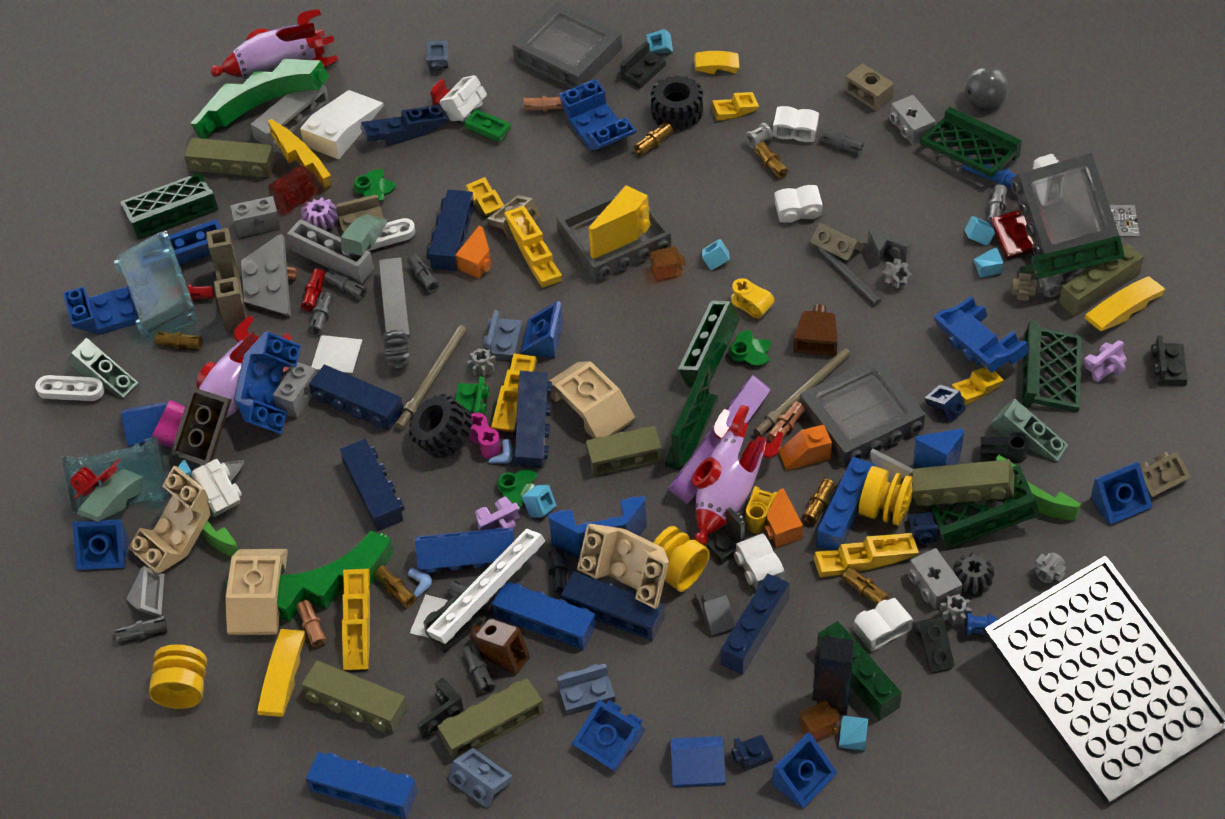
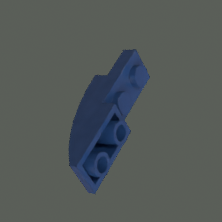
[360,105,448,145]

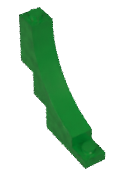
[190,59,329,139]
[225,531,394,622]

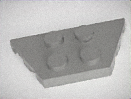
[241,234,291,317]

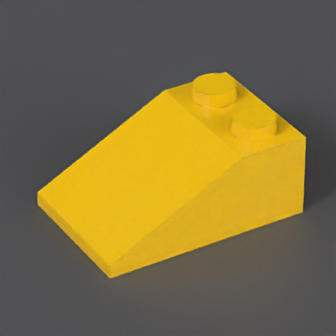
[589,186,650,259]

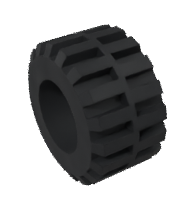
[651,75,703,130]
[409,393,473,458]

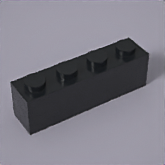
[812,636,855,715]

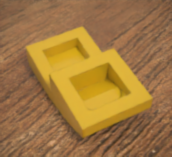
[694,51,739,75]
[710,92,759,121]
[466,177,504,216]
[951,367,1004,406]

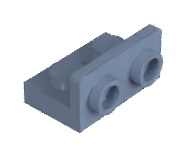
[483,310,523,361]
[557,664,616,715]
[449,748,512,808]

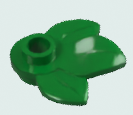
[353,169,396,202]
[729,329,771,366]
[497,470,537,509]

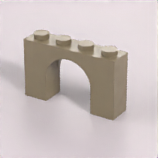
[206,228,247,332]

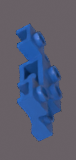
[933,296,1030,373]

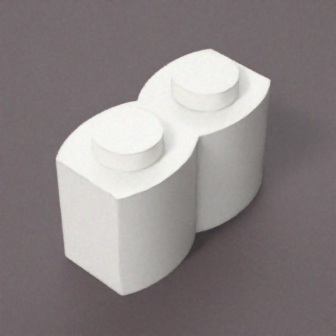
[773,106,819,142]
[774,185,822,223]
[734,533,785,590]
[853,598,913,652]

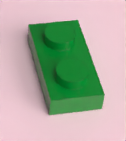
[464,109,511,143]

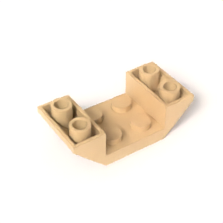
[549,361,636,438]
[128,466,210,573]
[577,524,669,609]
[226,549,288,635]

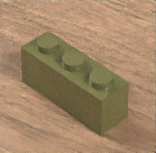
[586,426,662,477]

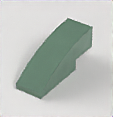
[341,214,387,256]
[78,469,143,522]

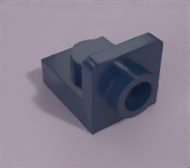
[924,385,966,422]
[907,512,938,544]
[731,735,773,772]

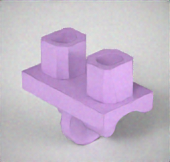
[1084,340,1127,382]
[475,497,520,531]

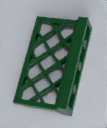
[920,107,1022,178]
[120,172,219,240]
[1020,236,1125,279]
[1021,320,1082,412]
[665,363,718,470]
[931,464,1041,550]

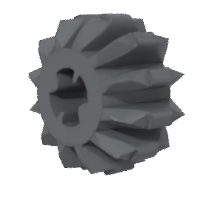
[383,330,410,369]
[953,552,995,596]

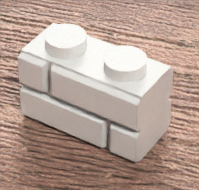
[439,75,487,122]
[191,459,242,517]

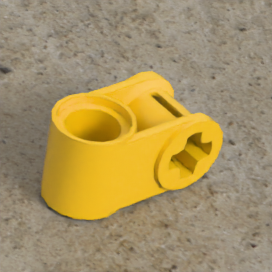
[731,278,775,319]
[745,486,778,534]

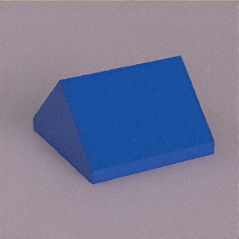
[520,301,563,358]
[121,401,169,448]
[913,428,964,469]
[1090,462,1152,525]
[72,519,129,570]
[772,733,838,808]
[670,736,725,787]

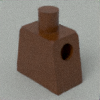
[793,304,838,356]
[470,619,530,675]

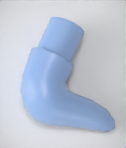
[489,439,514,464]
[408,568,432,598]

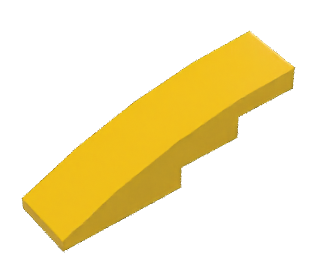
[268,119,332,189]
[504,206,562,288]
[1084,276,1165,331]
[491,353,537,432]
[813,533,919,577]
[342,569,370,670]
[257,629,306,717]

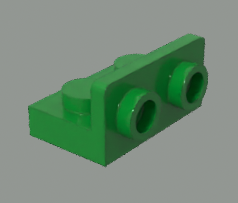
[456,377,490,416]

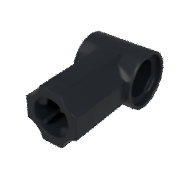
[981,432,1029,463]

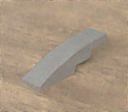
[379,257,410,337]

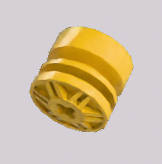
[858,466,913,526]
[653,526,710,592]
[148,645,207,709]

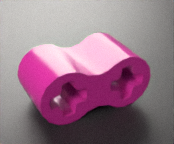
[151,400,185,449]
[468,413,501,459]

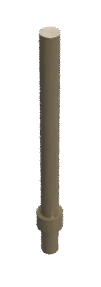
[395,325,467,430]
[754,348,851,436]

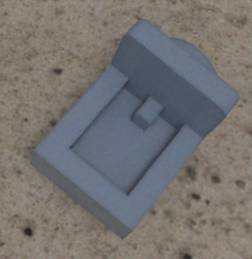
[426,40,449,69]

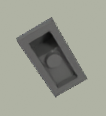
[868,226,911,265]
[695,586,735,638]

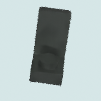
[706,507,745,565]
[913,617,955,672]
[417,677,464,739]

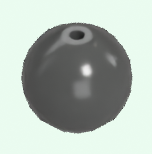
[965,66,1009,109]

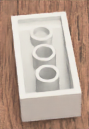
[300,90,384,159]

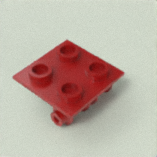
[70,459,121,499]

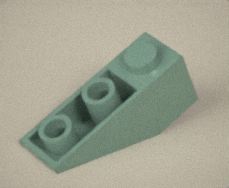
[68,338,139,399]
[990,399,1068,462]

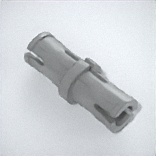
[988,185,1007,225]

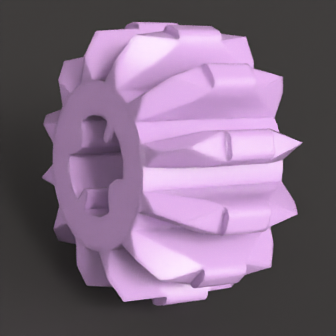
[301,197,338,231]

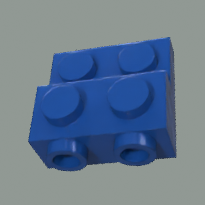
[572,700,646,772]

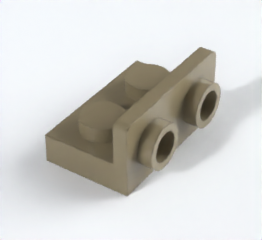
[336,195,384,233]
[487,195,541,240]
[811,222,865,261]
[1140,451,1191,498]

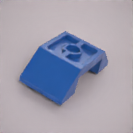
[559,79,636,150]
[63,267,160,335]
[234,332,301,434]
[548,496,647,559]

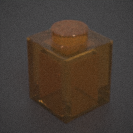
[650,246,685,282]
[798,700,840,742]

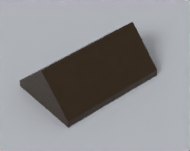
[170,387,232,465]

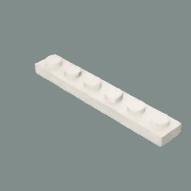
[426,529,545,644]

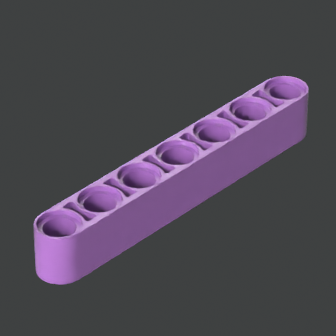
[668,374,771,504]

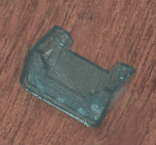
[114,231,198,339]
[62,437,169,518]

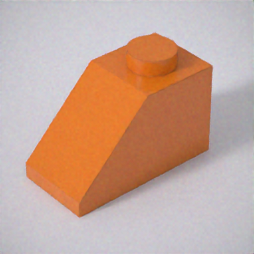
[455,226,492,279]
[778,425,832,471]
[764,488,803,548]

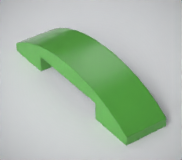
[996,455,1081,521]
[200,520,239,557]

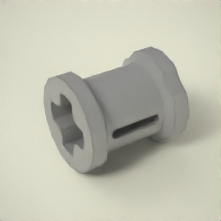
[745,123,773,149]

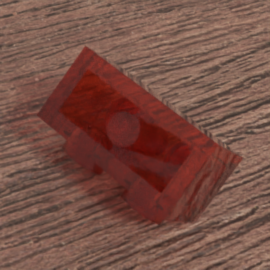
[267,164,318,214]

